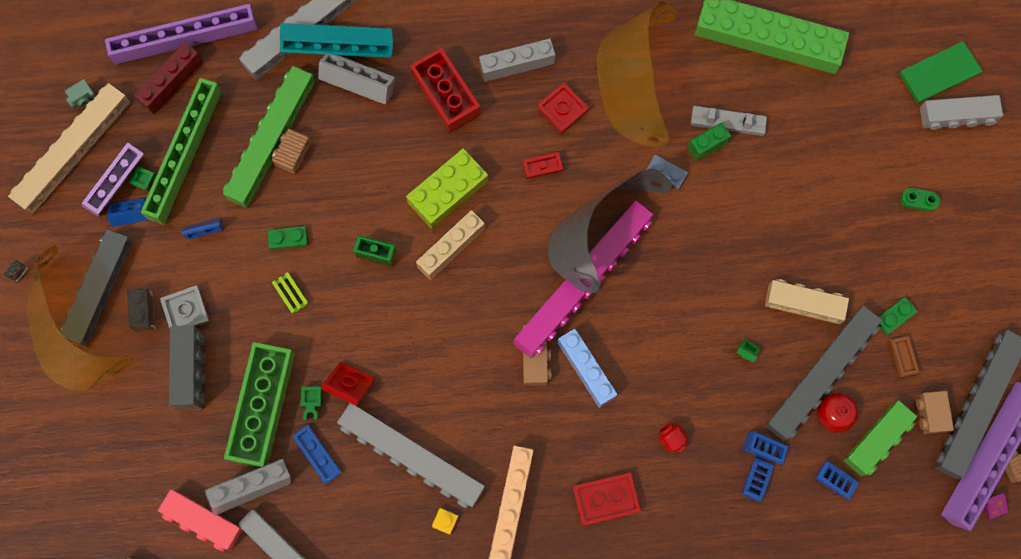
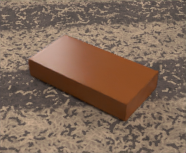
[888,336,920,378]

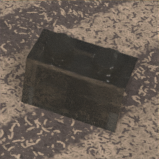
[127,287,155,332]

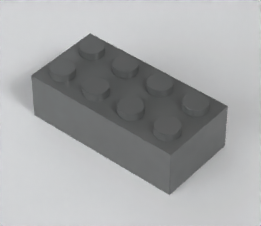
[169,325,206,411]

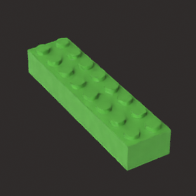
[694,0,849,74]

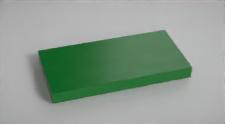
[899,41,983,104]

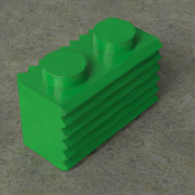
[687,122,731,161]
[353,235,397,267]

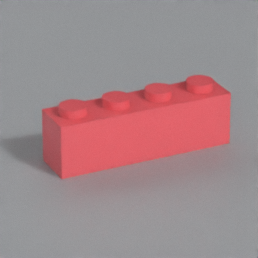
[158,489,243,552]

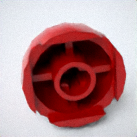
[817,393,859,433]

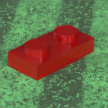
[522,152,563,179]

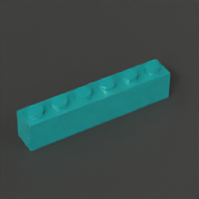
[280,23,393,58]

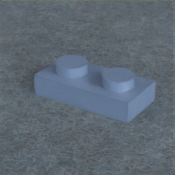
[646,155,688,190]

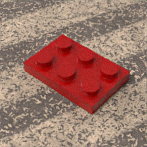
[572,472,641,526]

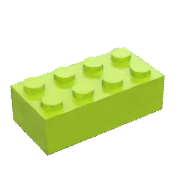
[406,149,489,230]

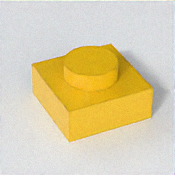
[432,508,458,535]

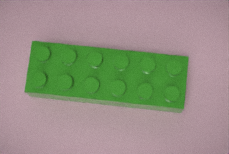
[224,342,295,468]

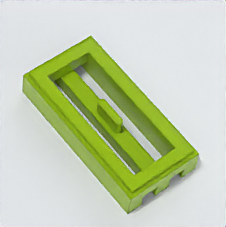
[272,272,309,314]

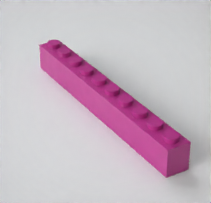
[513,200,653,358]

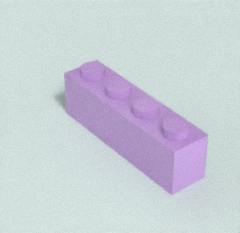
[82,142,144,217]

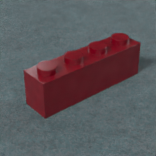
[134,42,203,115]

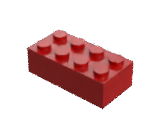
[410,47,481,133]

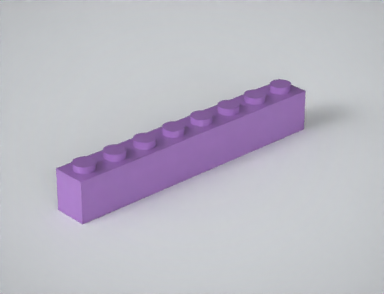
[105,4,258,65]
[941,382,1021,531]

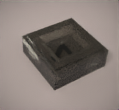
[3,259,28,283]

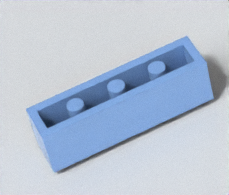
[558,329,617,408]

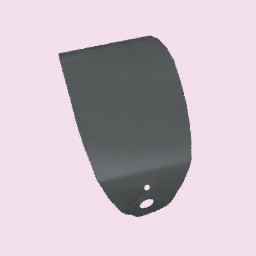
[548,169,672,293]

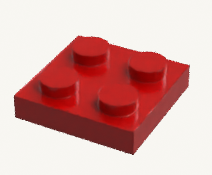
[537,83,589,134]
[321,361,375,406]

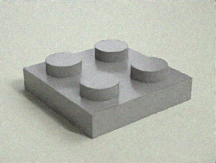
[160,285,210,329]

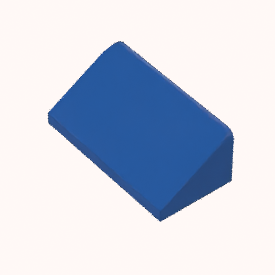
[107,198,148,227]
[181,217,224,240]

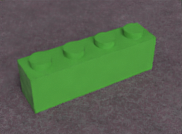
[843,400,917,476]

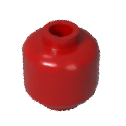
[659,423,688,453]

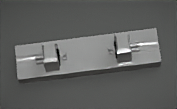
[690,106,767,136]

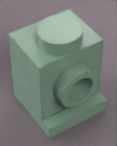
[65,79,96,109]

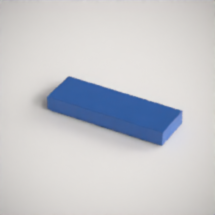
[292,425,342,485]

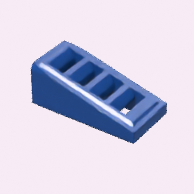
[743,431,789,465]
[740,458,774,503]
[814,461,859,500]

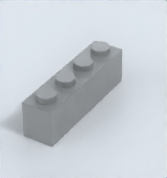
[479,39,555,82]
[318,54,395,105]
[920,95,1003,130]
[205,459,291,516]

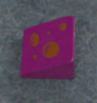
[984,493,1008,519]

